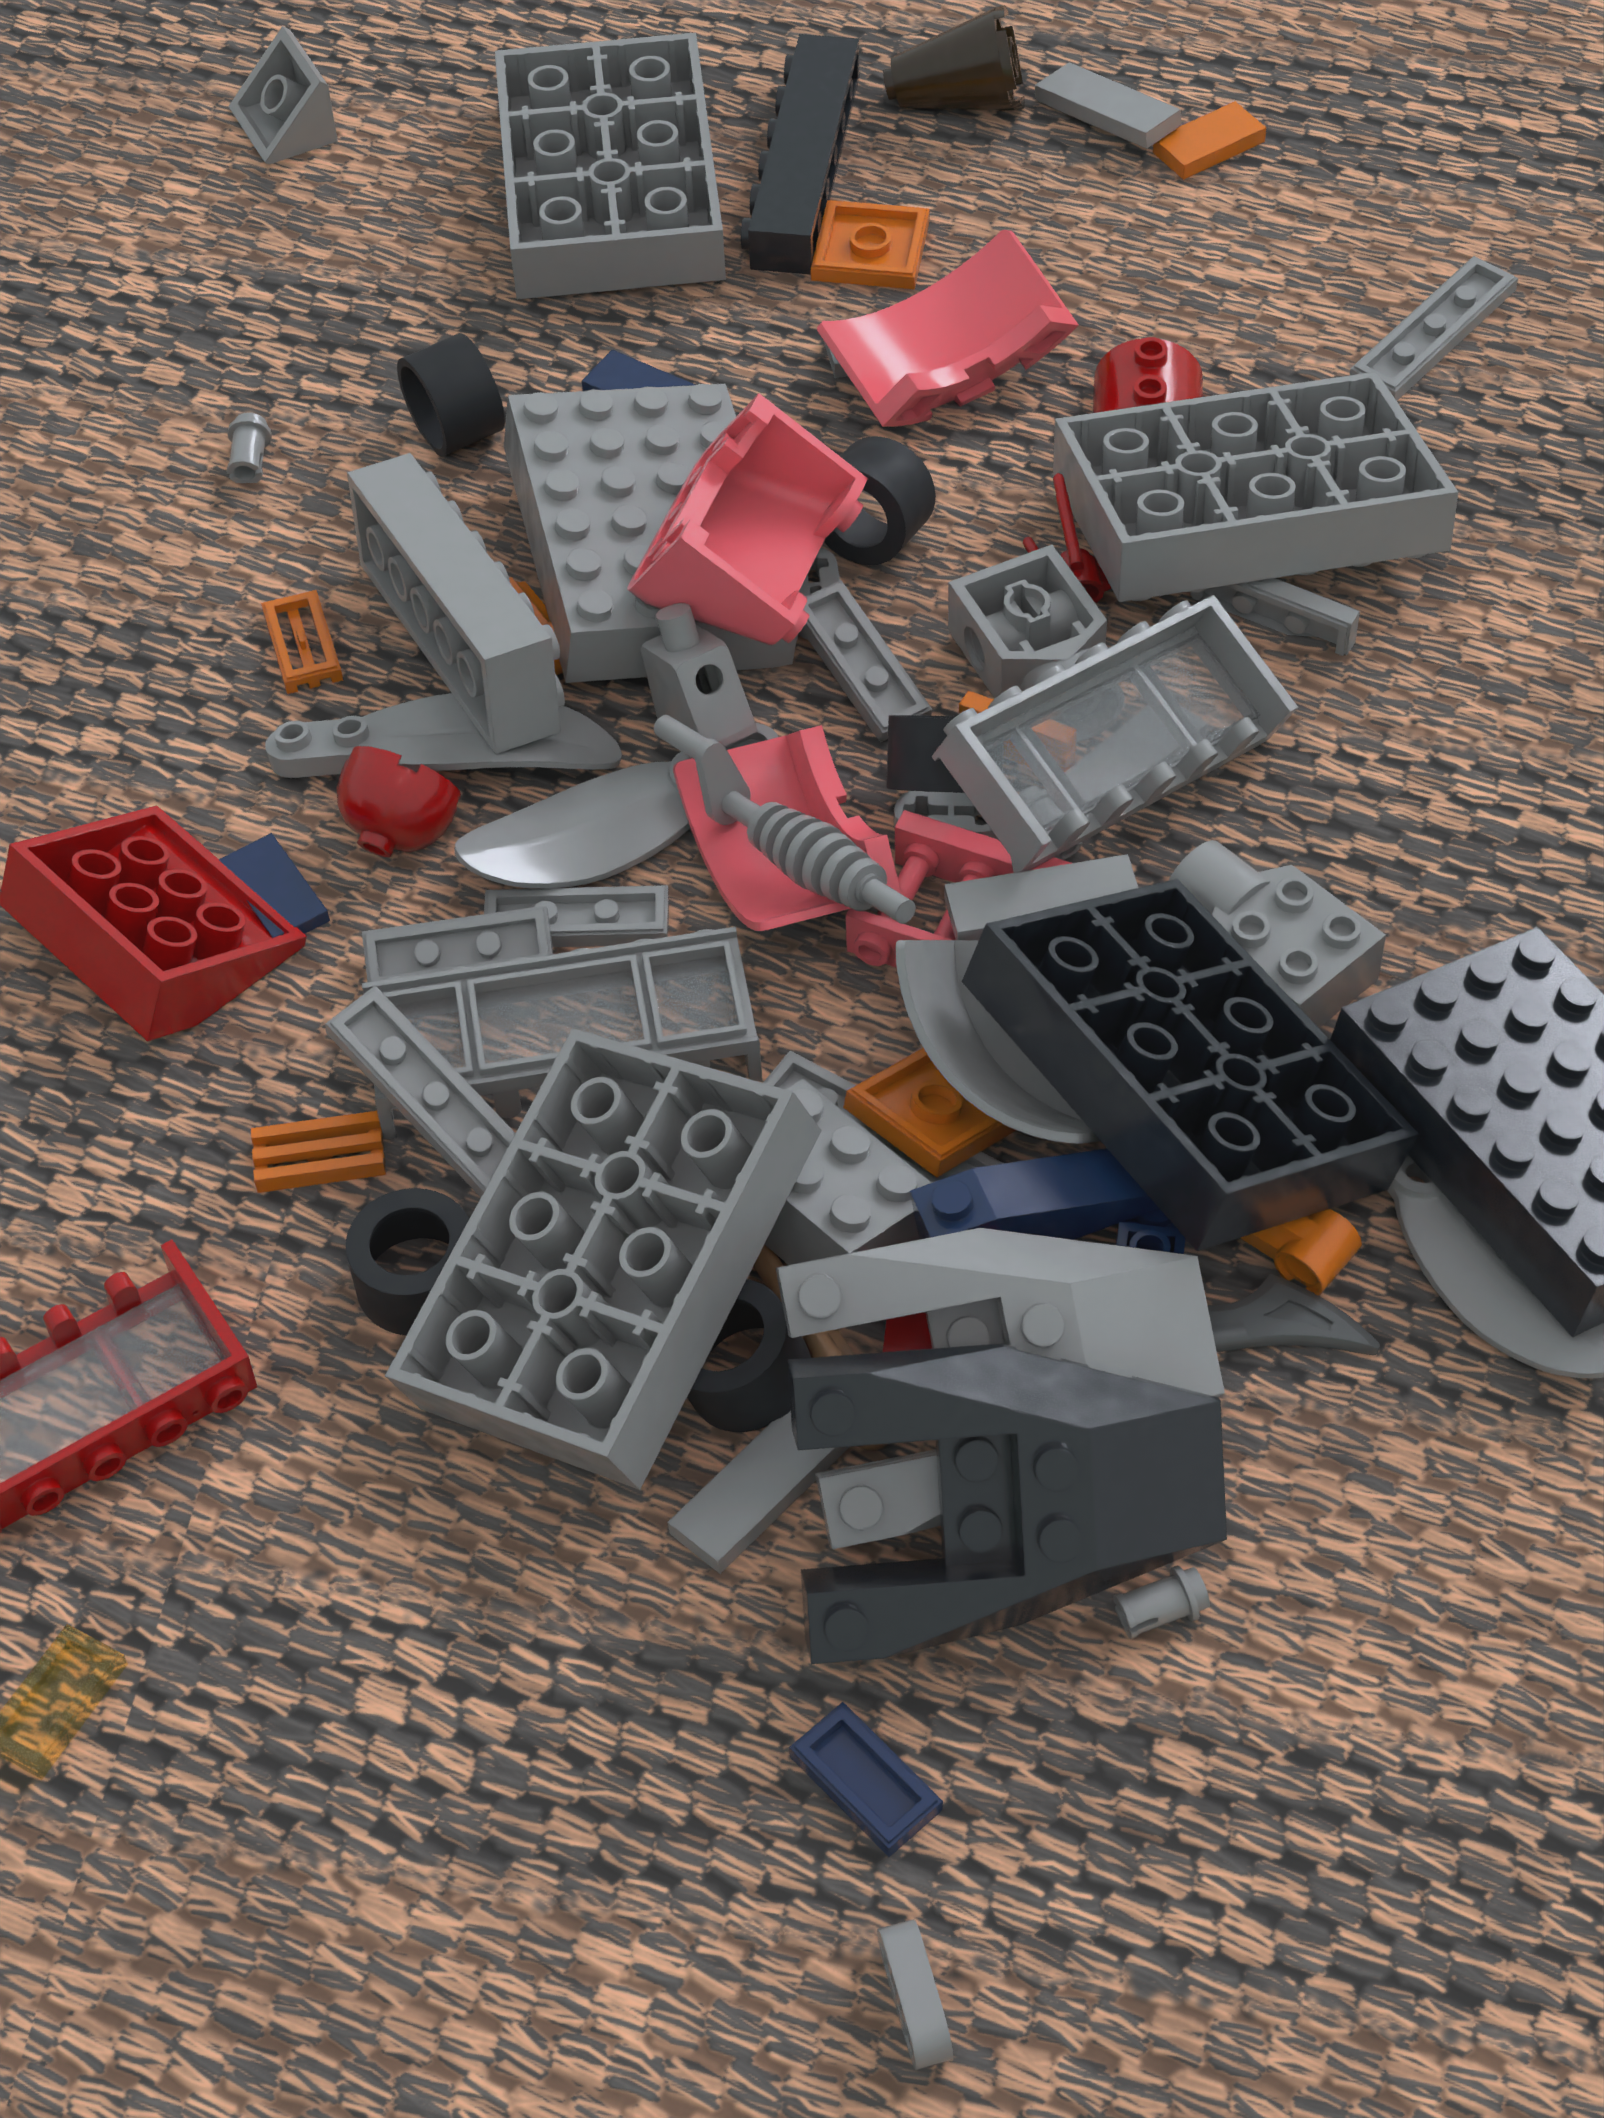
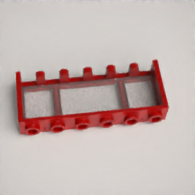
[0,1239,257,1533]

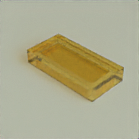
[0,1624,128,1780]

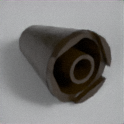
[883,5,1025,111]

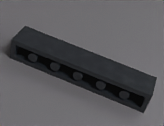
[741,34,860,275]

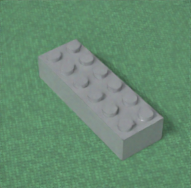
[347,453,565,754]

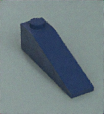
[910,1148,1160,1240]

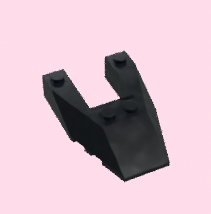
[787,1343,1227,1664]

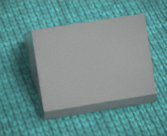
[228,26,338,165]

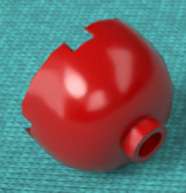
[337,746,461,858]

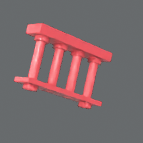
[845,810,1071,968]

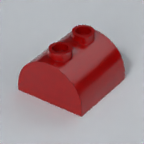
[1093,337,1203,413]

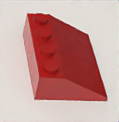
[0,805,307,1042]

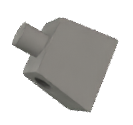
[641,603,758,747]

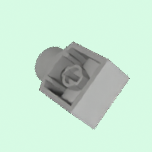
[948,544,1123,744]
[1168,840,1386,1028]

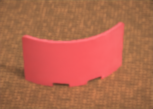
[817,230,1079,427]
[673,725,902,931]

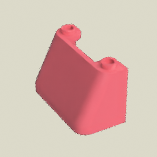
[627,393,868,645]

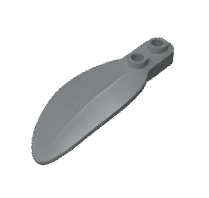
[265,693,622,778]
[454,723,778,889]
[1387,1155,1604,1378]

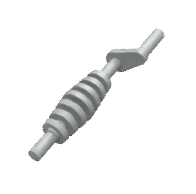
[654,715,916,924]

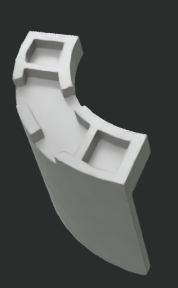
[895,940,1100,1144]

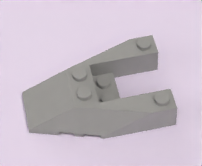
[775,1228,1225,1549]

